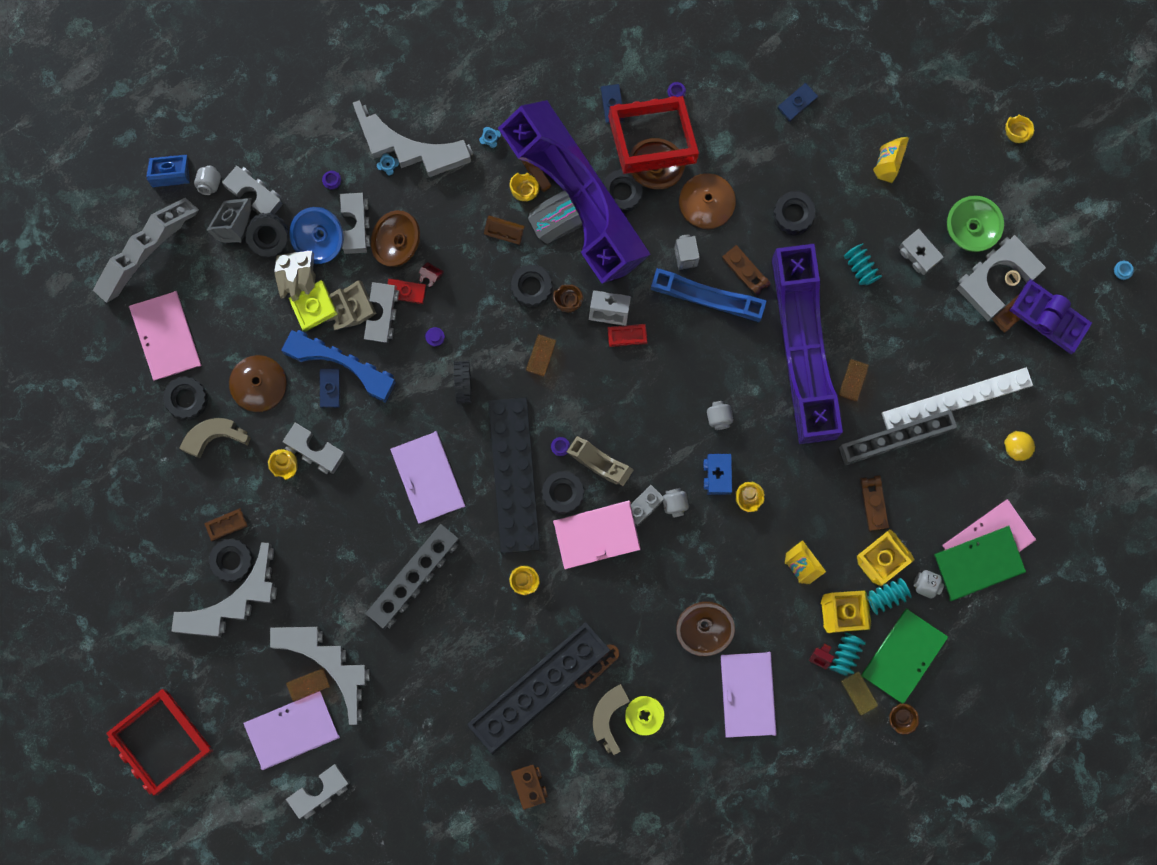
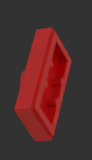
[388,279,426,304]
[608,324,647,347]

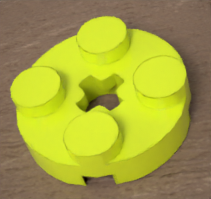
[625,696,664,736]

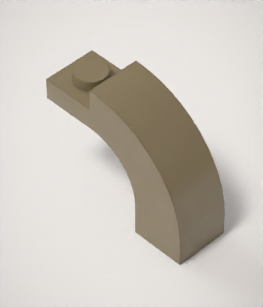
[179,418,251,458]
[567,436,633,486]
[593,684,630,755]

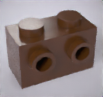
[511,764,548,810]

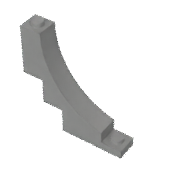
[353,100,473,177]
[93,198,199,303]

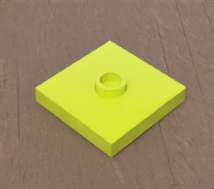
[289,280,338,332]

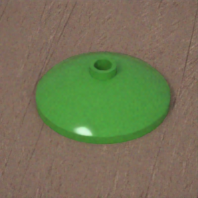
[947,196,1004,252]

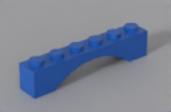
[651,268,767,322]
[281,330,396,403]

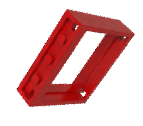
[608,96,699,174]
[106,689,214,795]

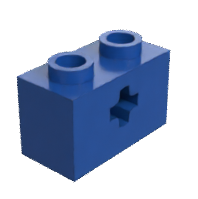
[703,454,732,495]

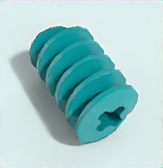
[844,243,882,286]
[867,578,911,615]
[829,632,866,676]

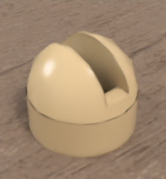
[1005,270,1020,286]

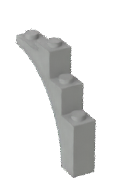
[172,542,277,637]
[270,627,370,725]

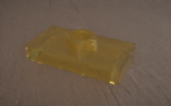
[841,672,878,716]

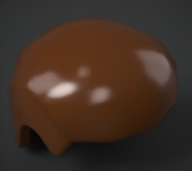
[553,284,583,313]
[889,703,919,734]

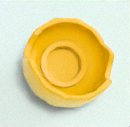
[1005,115,1034,143]
[510,173,539,201]
[1004,431,1035,461]
[268,449,298,480]
[736,481,764,512]
[509,566,540,595]

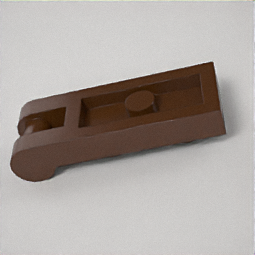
[722,245,771,297]
[860,475,889,531]

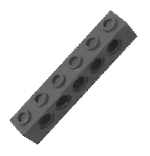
[839,409,957,466]
[365,524,459,630]

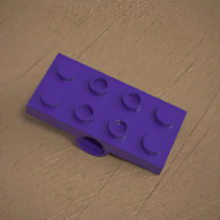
[1010,279,1092,354]

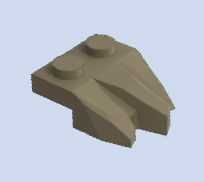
[275,251,316,302]
[325,280,377,330]

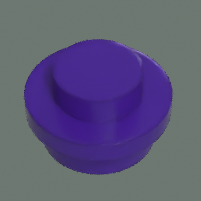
[667,82,686,98]
[322,171,341,190]
[425,327,445,346]
[551,437,570,456]

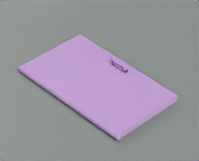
[390,431,465,524]
[721,652,776,737]
[243,691,340,770]

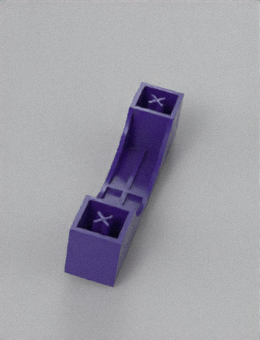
[498,100,651,284]
[772,244,843,444]

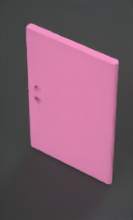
[129,291,201,381]
[942,499,1036,552]
[553,501,641,569]

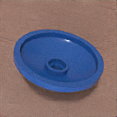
[290,207,344,264]

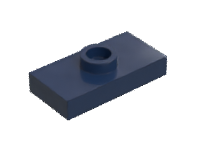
[777,83,818,122]
[601,84,625,124]
[320,369,340,408]

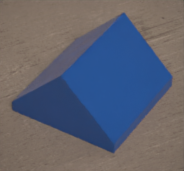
[147,155,190,187]

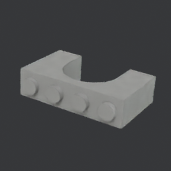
[957,235,1046,321]

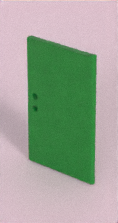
[934,525,1026,601]
[861,608,948,704]

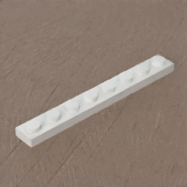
[882,367,1033,430]

